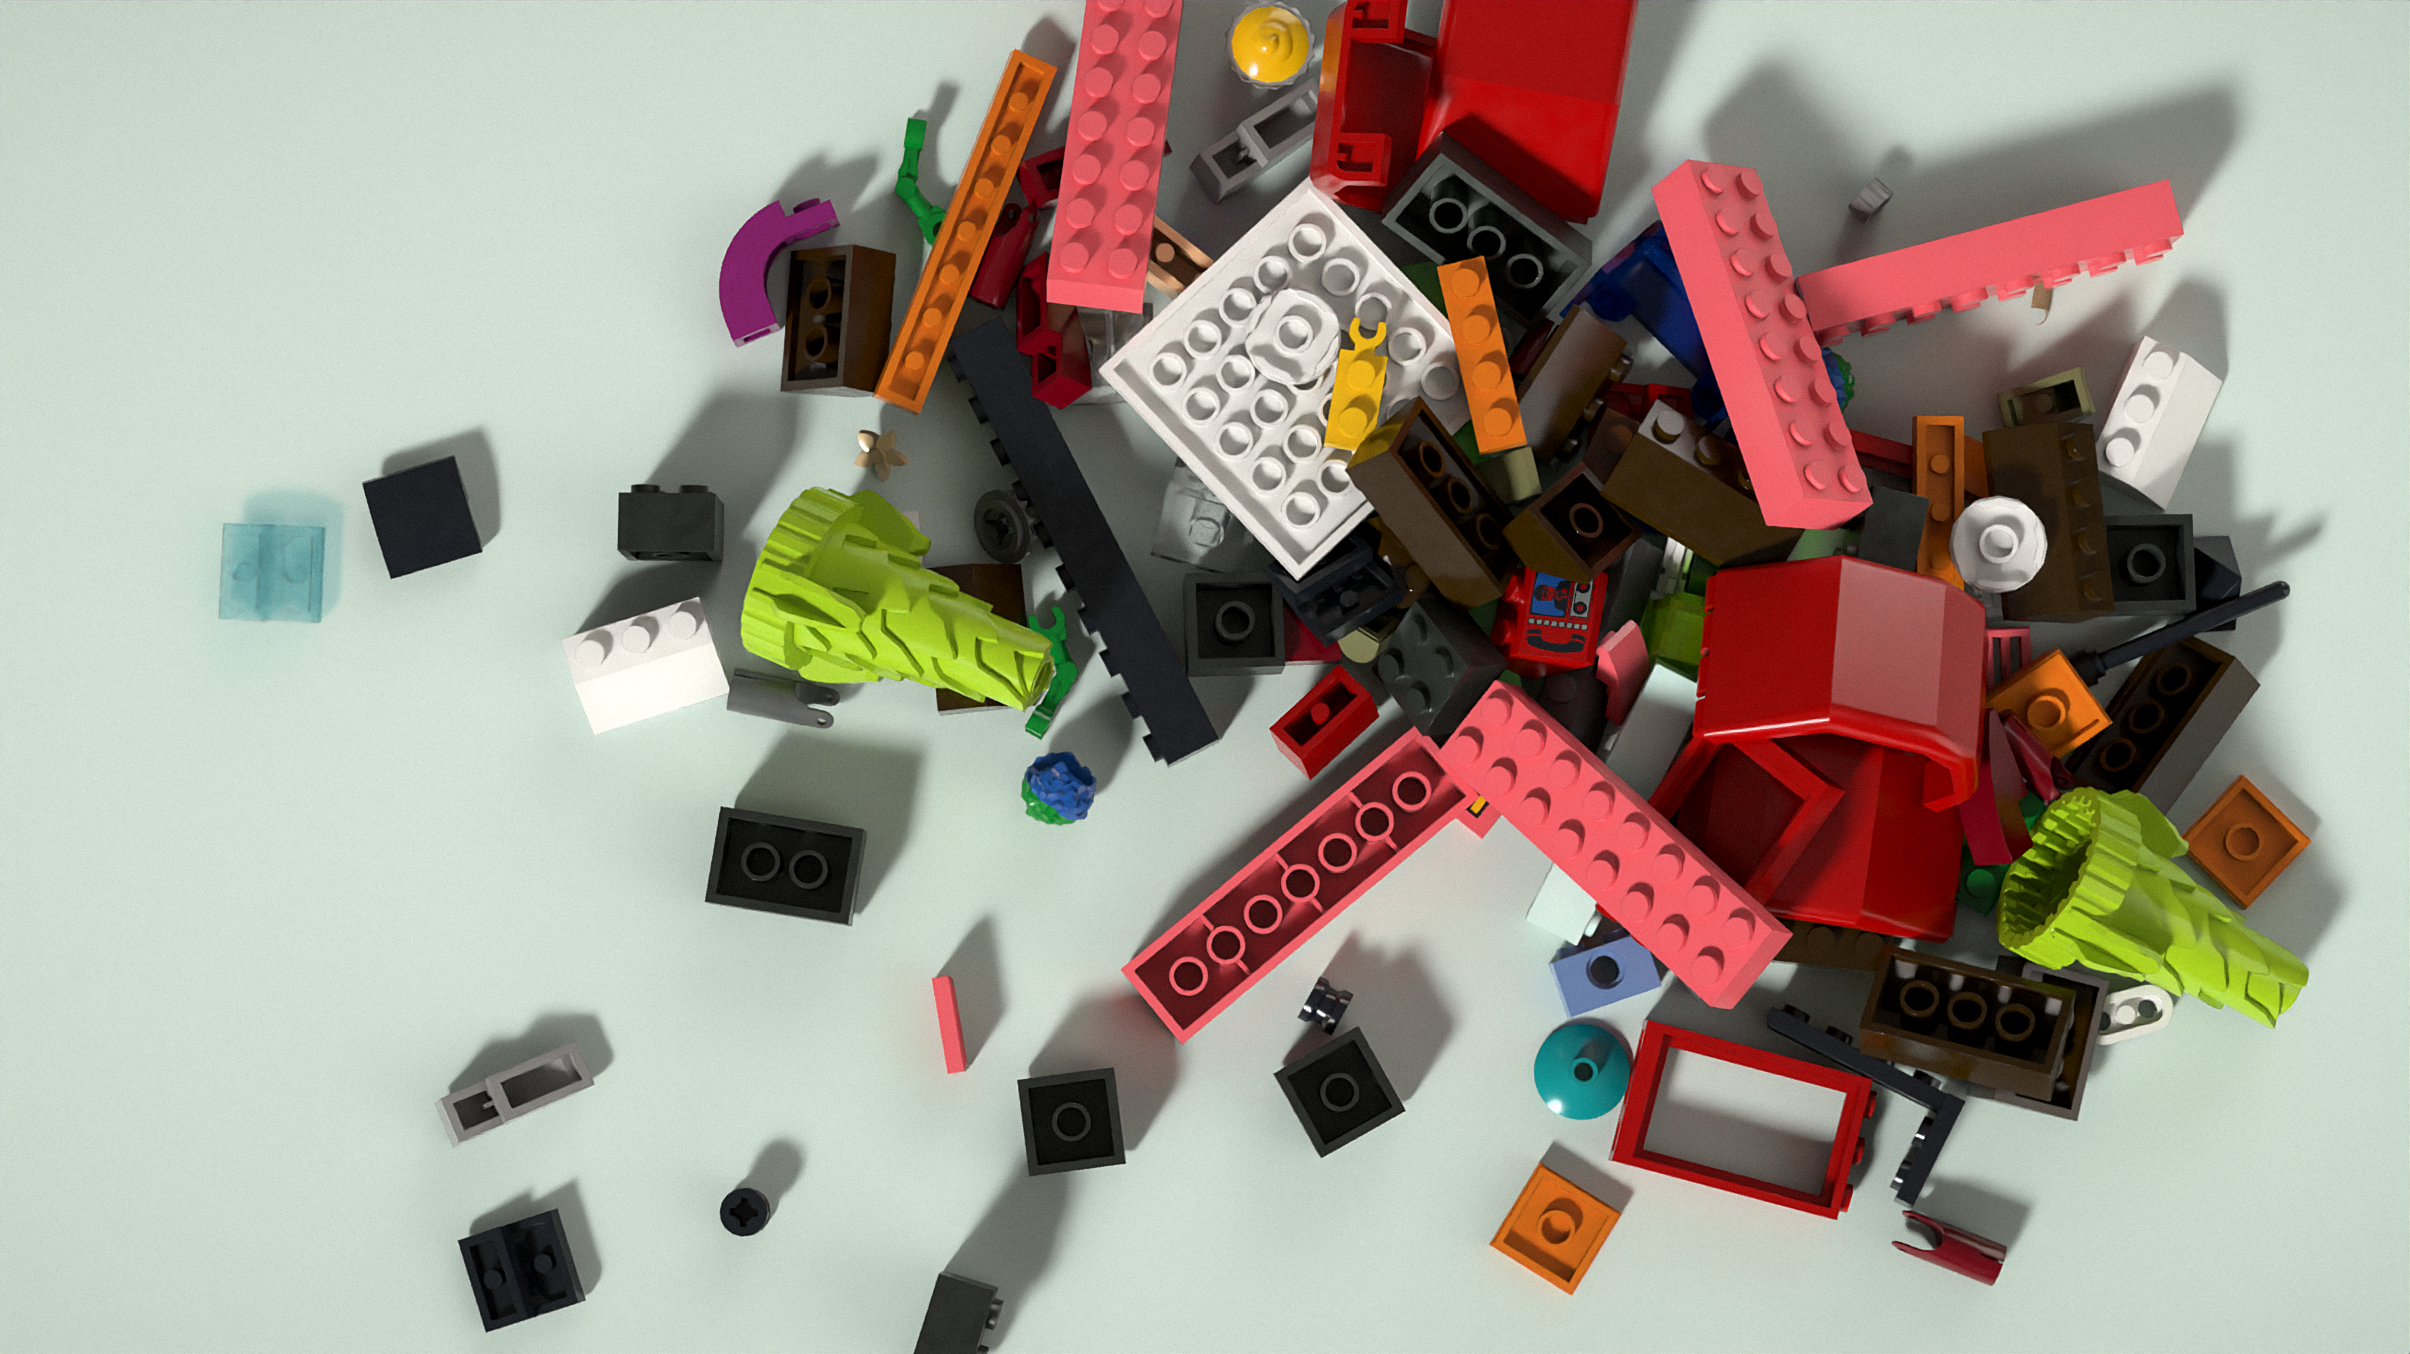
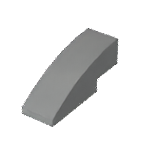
[1189,78,1319,205]
[434,1040,595,1148]

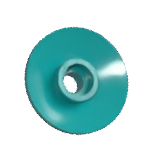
[1534,1024,1630,1120]

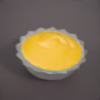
[1224,0,1316,90]

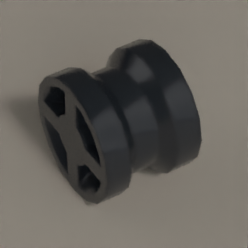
[1297,976,1354,1036]
[720,1188,771,1237]

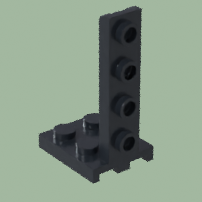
[1767,1003,1966,1210]

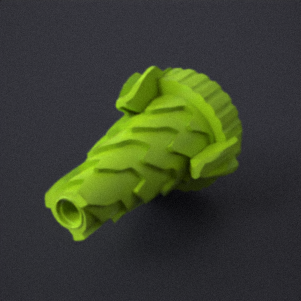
[740,486,1055,713]
[1995,787,2309,1029]

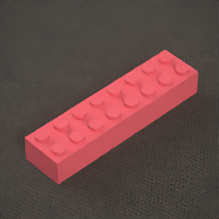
[1047,0,1185,314]
[1651,159,1873,531]
[1795,179,2184,349]
[1437,680,1793,1010]
[1120,726,1480,1045]

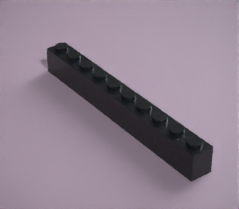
[946,316,1219,768]

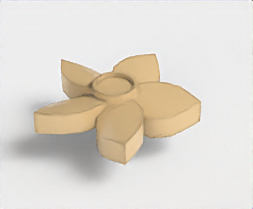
[854,430,909,483]

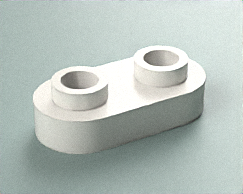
[2095,984,2174,1045]

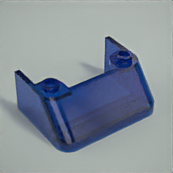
[1559,220,1729,432]

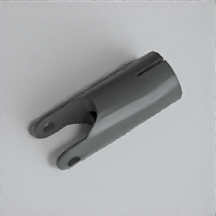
[727,668,840,729]

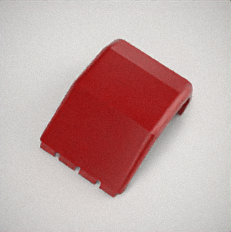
[1309,0,1555,215]
[1415,0,1639,225]
[1692,555,1989,813]
[1677,725,1967,944]

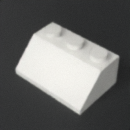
[2094,336,2222,511]
[561,597,730,735]

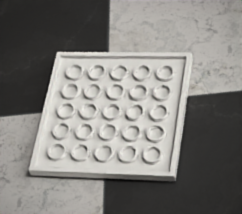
[1099,176,1471,581]

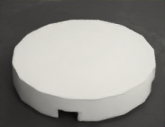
[1245,288,1341,385]
[1948,496,2048,594]

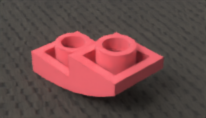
[1595,619,1650,727]

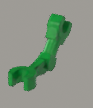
[895,117,946,247]
[1025,605,1078,740]

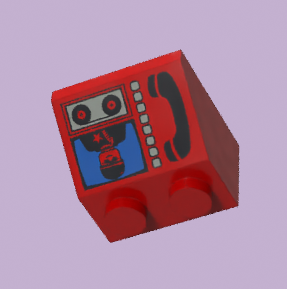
[1490,566,1608,680]

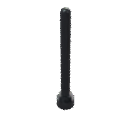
[2066,581,2290,688]

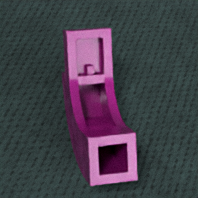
[719,198,840,348]

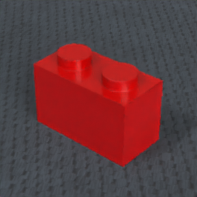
[1269,664,1380,781]

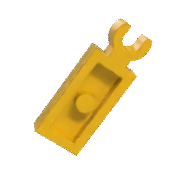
[1323,317,1388,451]

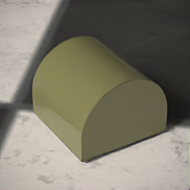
[1338,612,1401,663]

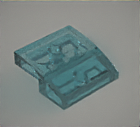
[218,523,326,624]

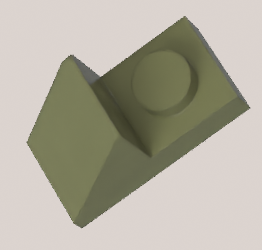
[1996,367,2096,428]
[1475,446,1542,509]

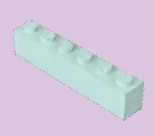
[1525,658,1705,946]

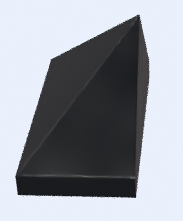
[2185,536,2242,633]

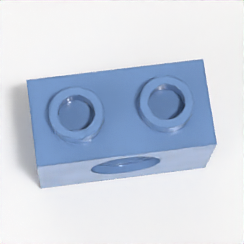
[1549,928,1662,1018]

